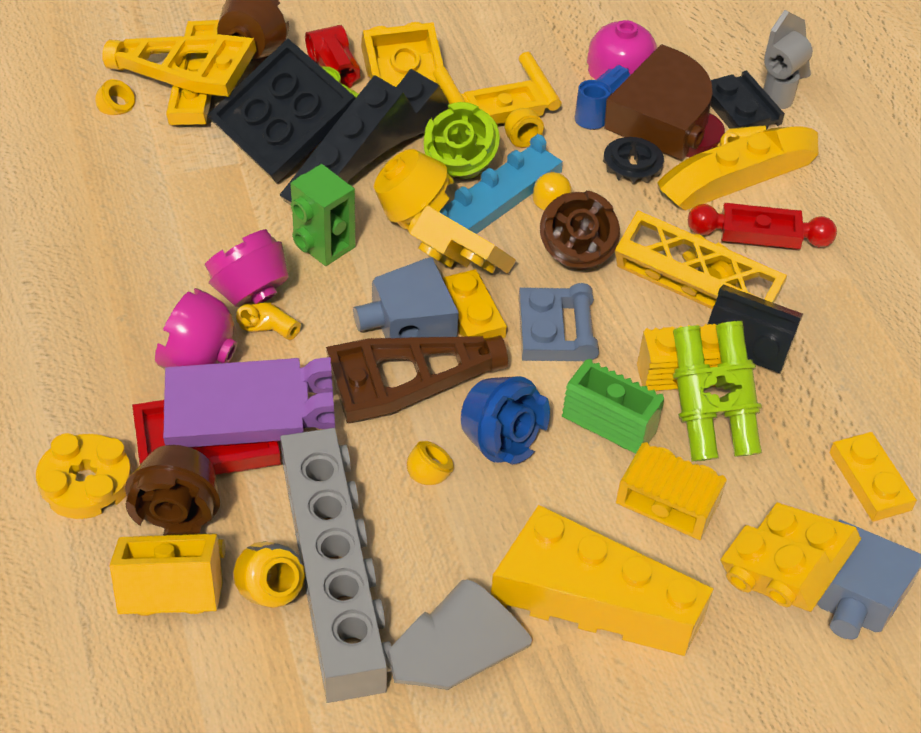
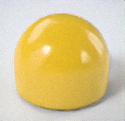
[95,79,135,115]
[505,108,544,148]
[533,172,572,210]
[407,441,454,485]

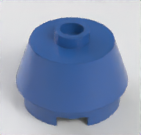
[461,376,550,464]

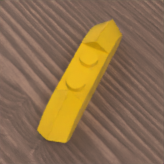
[657,126,819,211]

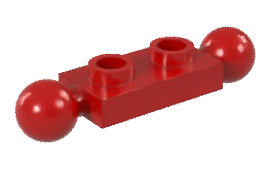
[687,203,837,249]

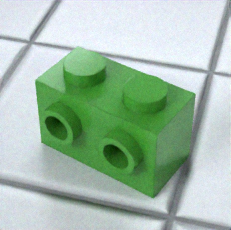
[291,164,356,266]

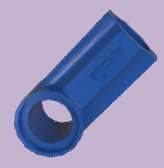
[574,65,630,129]

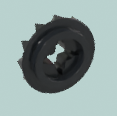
[603,137,664,184]

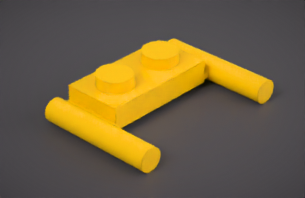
[433,52,562,124]

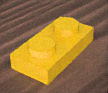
[442,269,507,338]
[829,432,917,522]

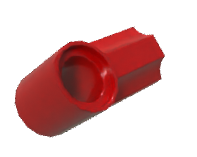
[305,25,360,88]

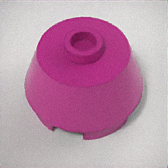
[205,229,289,307]

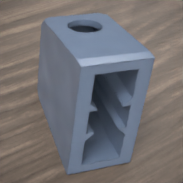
[353,257,459,338]
[817,519,921,640]

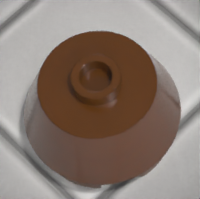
[217,0,289,61]
[540,190,620,268]
[125,445,220,536]

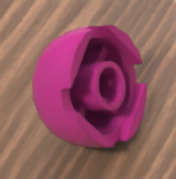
[587,20,657,80]
[155,288,237,369]

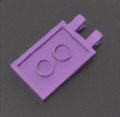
[163,357,335,447]

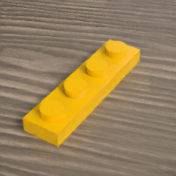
[166,20,219,125]

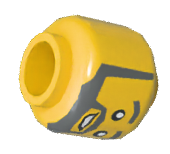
[233,541,305,608]

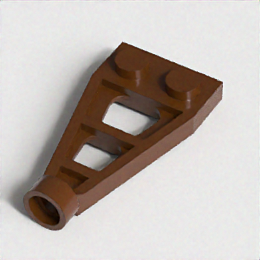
[326,335,508,423]

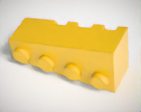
[491,505,714,656]

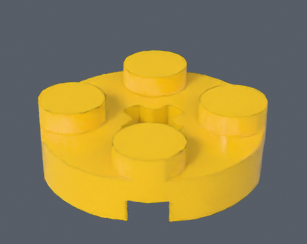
[36,433,132,519]

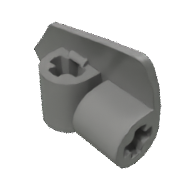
[763,10,813,109]
[387,580,532,690]

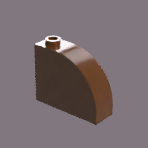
[604,44,712,160]

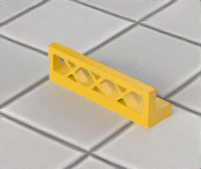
[615,210,787,309]

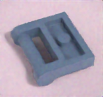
[518,283,599,362]

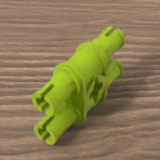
[673,321,762,462]

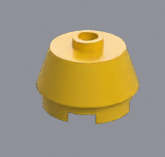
[374,149,454,229]

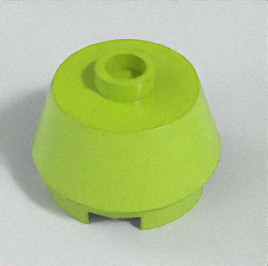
[424,102,500,179]

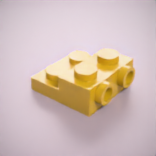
[361,22,443,87]
[408,205,516,274]
[720,502,861,612]

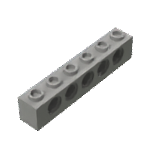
[280,428,392,703]

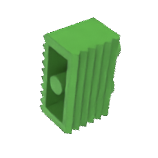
[562,359,664,454]

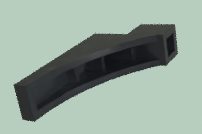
[280,69,449,205]

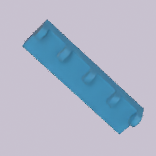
[439,134,563,234]

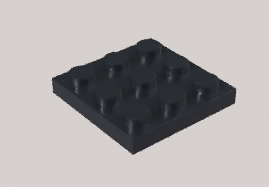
[207,38,356,183]

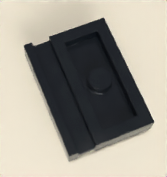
[711,70,785,129]
[707,284,803,373]

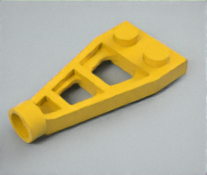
[102,34,257,97]

